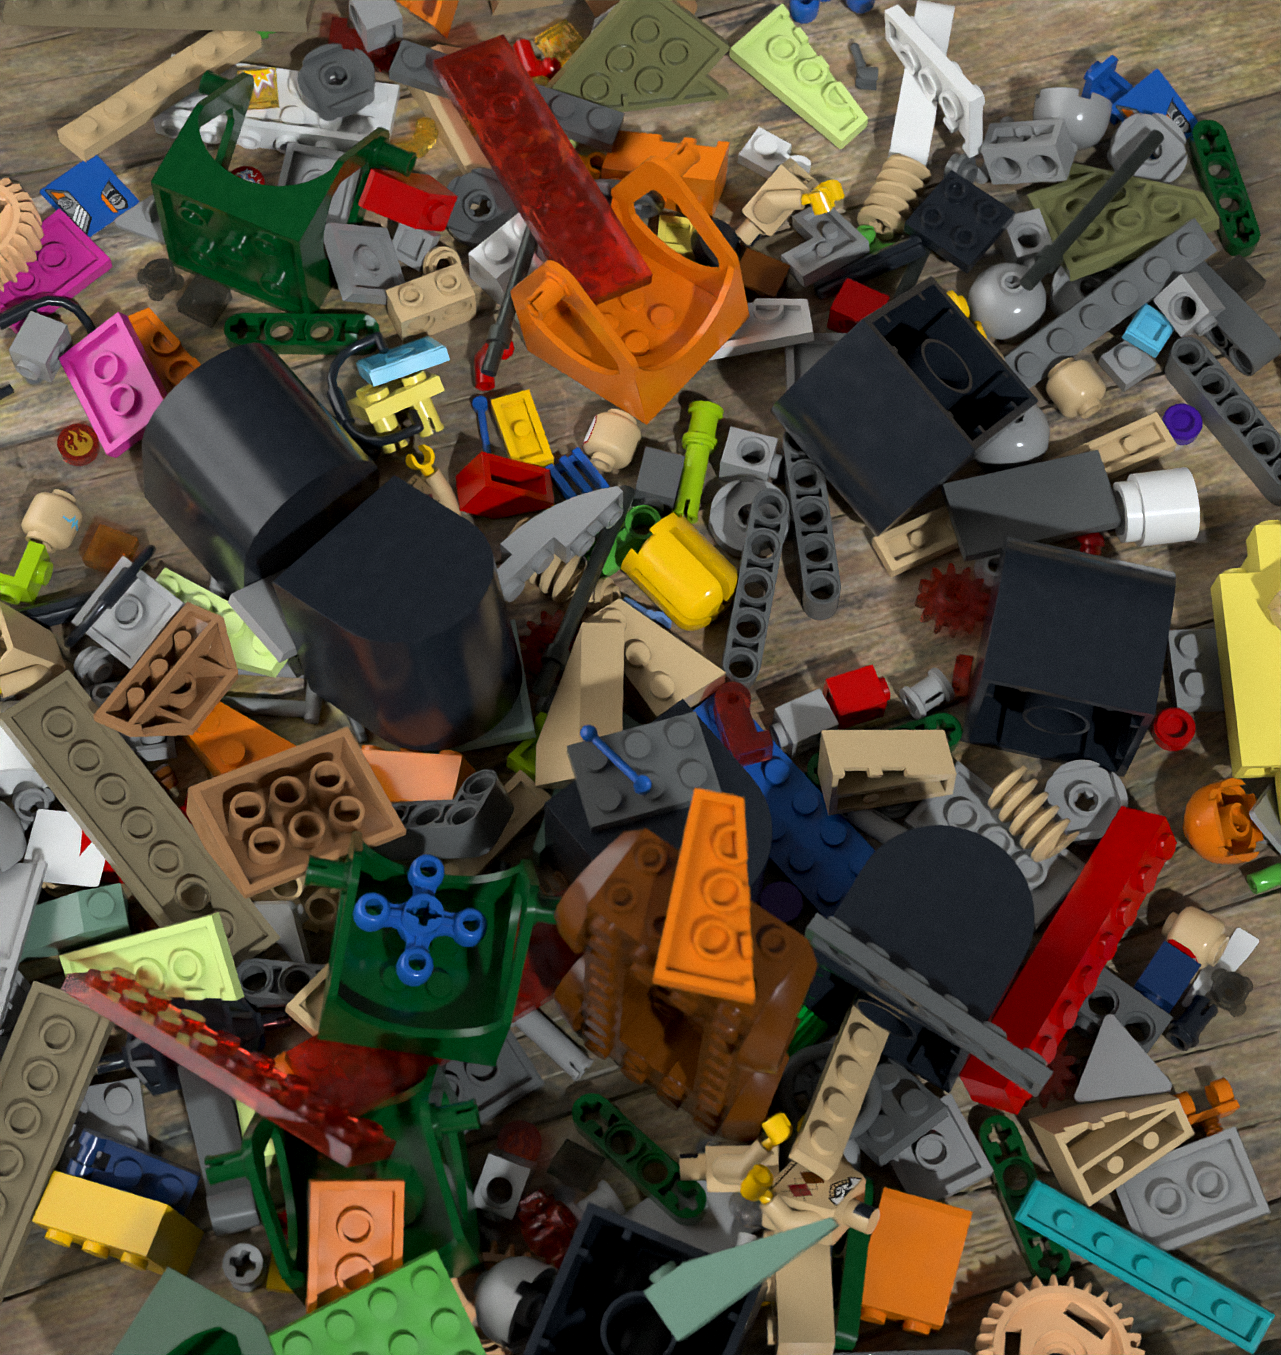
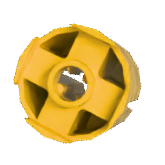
[621,512,739,631]

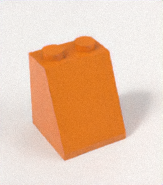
[860,1187,973,1337]

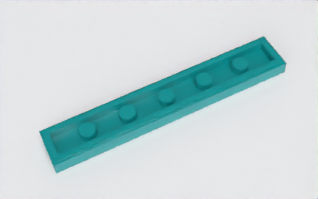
[1014,1178,1275,1354]

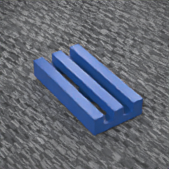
[545,447,610,500]

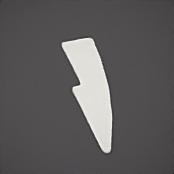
[1182,928,1259,1007]

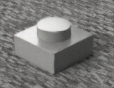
[391,223,441,272]
[1098,340,1157,392]

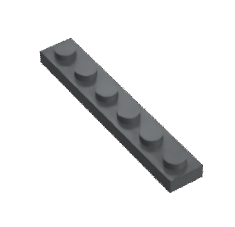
[389,39,625,153]
[1004,218,1217,389]
[804,913,1053,1098]

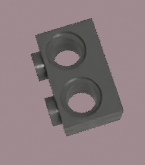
[1072,968,1173,1053]

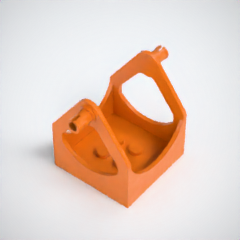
[510,141,750,425]

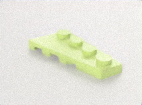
[729,3,868,150]
[156,568,289,678]
[59,912,244,1001]

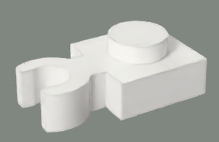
[738,127,811,179]

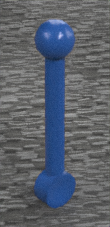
[472,396,492,454]
[580,725,652,795]

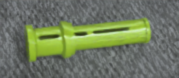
[672,401,724,524]

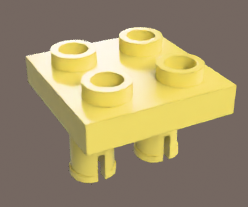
[347,370,445,454]

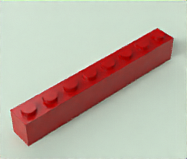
[959,806,1177,1115]

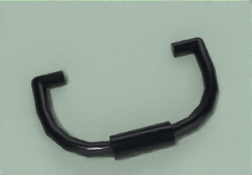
[0,296,96,400]
[326,332,424,446]
[64,544,156,648]

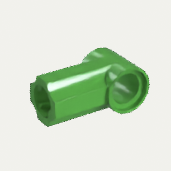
[584,505,661,577]

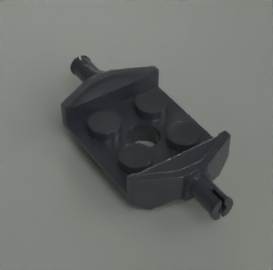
[97,997,292,1098]

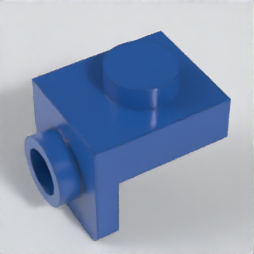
[1081,54,1133,126]

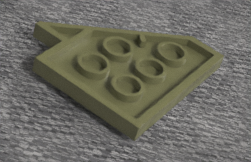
[545,0,731,112]
[1027,163,1220,281]

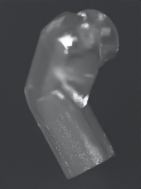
[728,1192,768,1229]

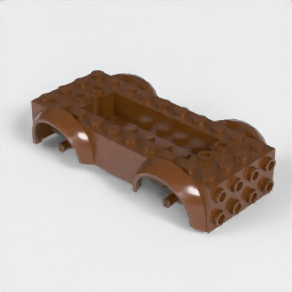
[554,828,818,1142]

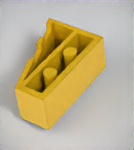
[32,1170,204,1276]

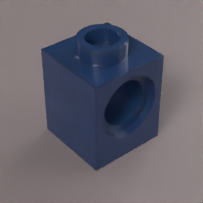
[1133,940,1201,1014]

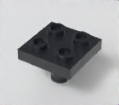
[903,170,1015,274]

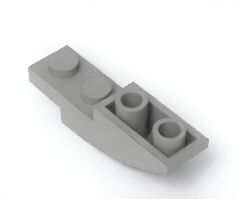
[497,486,624,602]

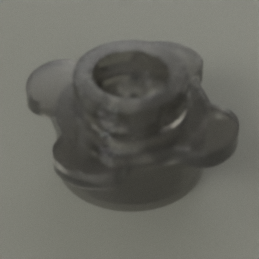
[137,258,184,301]
[1205,968,1253,1017]

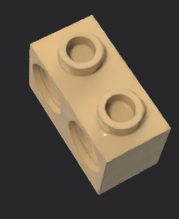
[386,262,476,344]

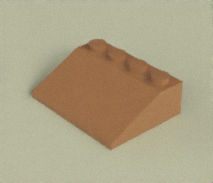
[186,727,406,899]

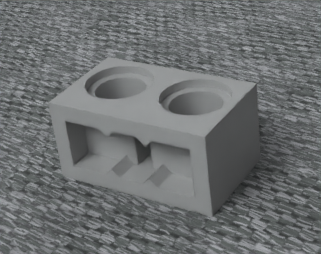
[981,119,1075,185]

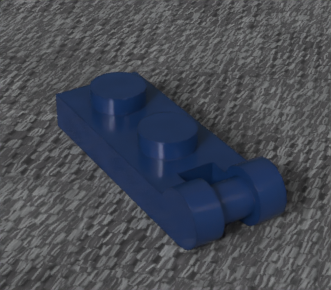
[66,1128,202,1216]

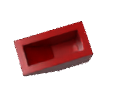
[358,168,458,232]
[455,451,555,519]

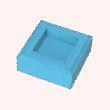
[1122,303,1175,358]

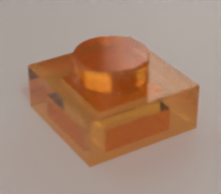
[83,524,140,574]

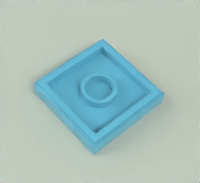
[356,336,450,387]

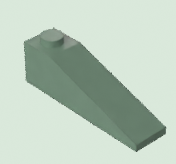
[20,883,134,963]
[644,1217,840,1341]

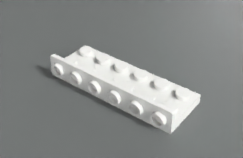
[153,54,400,154]

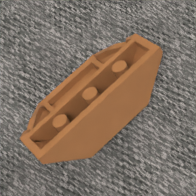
[93,602,239,737]

